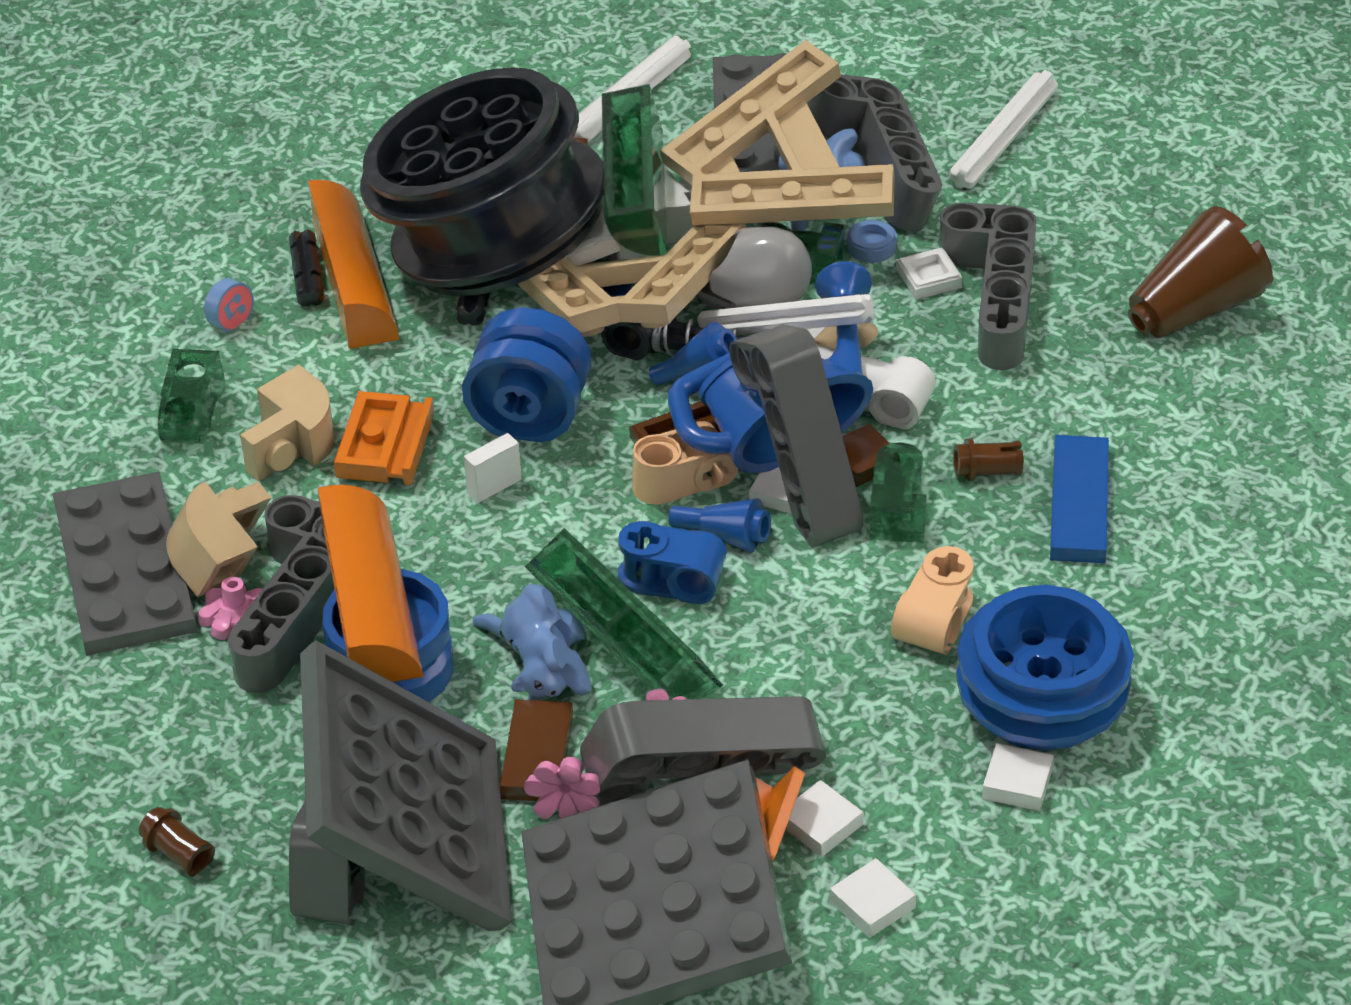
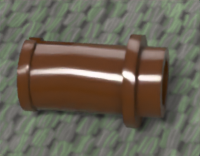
[953,438,1024,481]
[139,807,215,877]

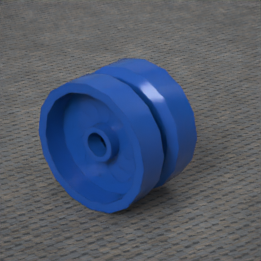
[462,307,591,442]
[323,569,453,702]

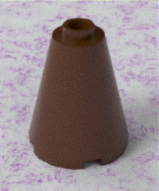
[1128,206,1274,338]

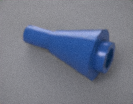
[649,322,737,386]
[668,498,771,553]

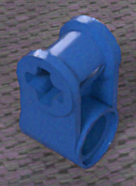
[618,521,727,604]

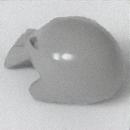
[696,227,812,309]

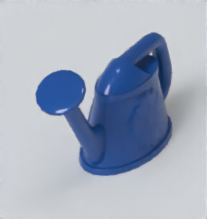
[668,261,874,473]

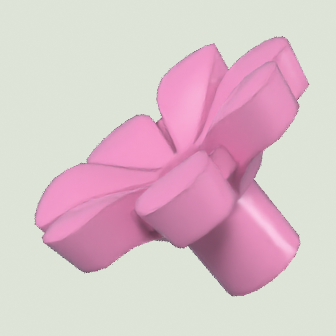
[198,577,263,640]
[524,757,600,819]

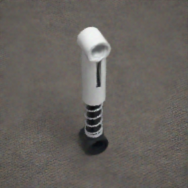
[601,291,936,430]

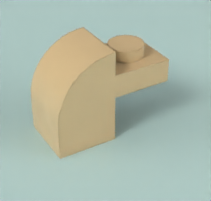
[240,365,334,481]
[166,482,272,597]

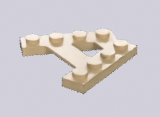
[660,40,895,226]
[518,223,746,337]

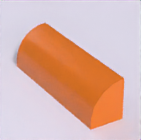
[308,180,399,349]
[318,485,424,682]

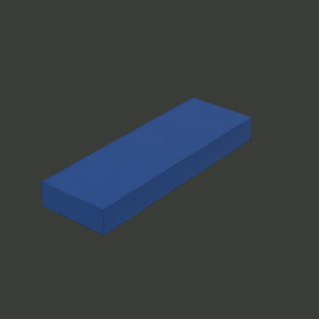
[1050,435,1109,564]

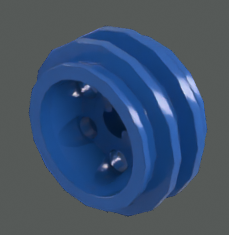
[956,584,1134,751]

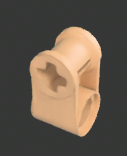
[632,421,739,505]
[891,546,974,655]

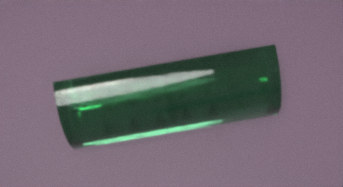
[602,84,668,256]
[525,528,723,700]

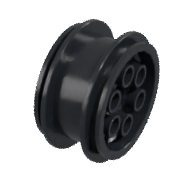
[360,67,607,296]

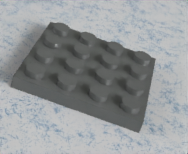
[300,640,512,931]
[521,760,792,1005]

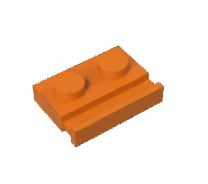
[334,391,435,485]

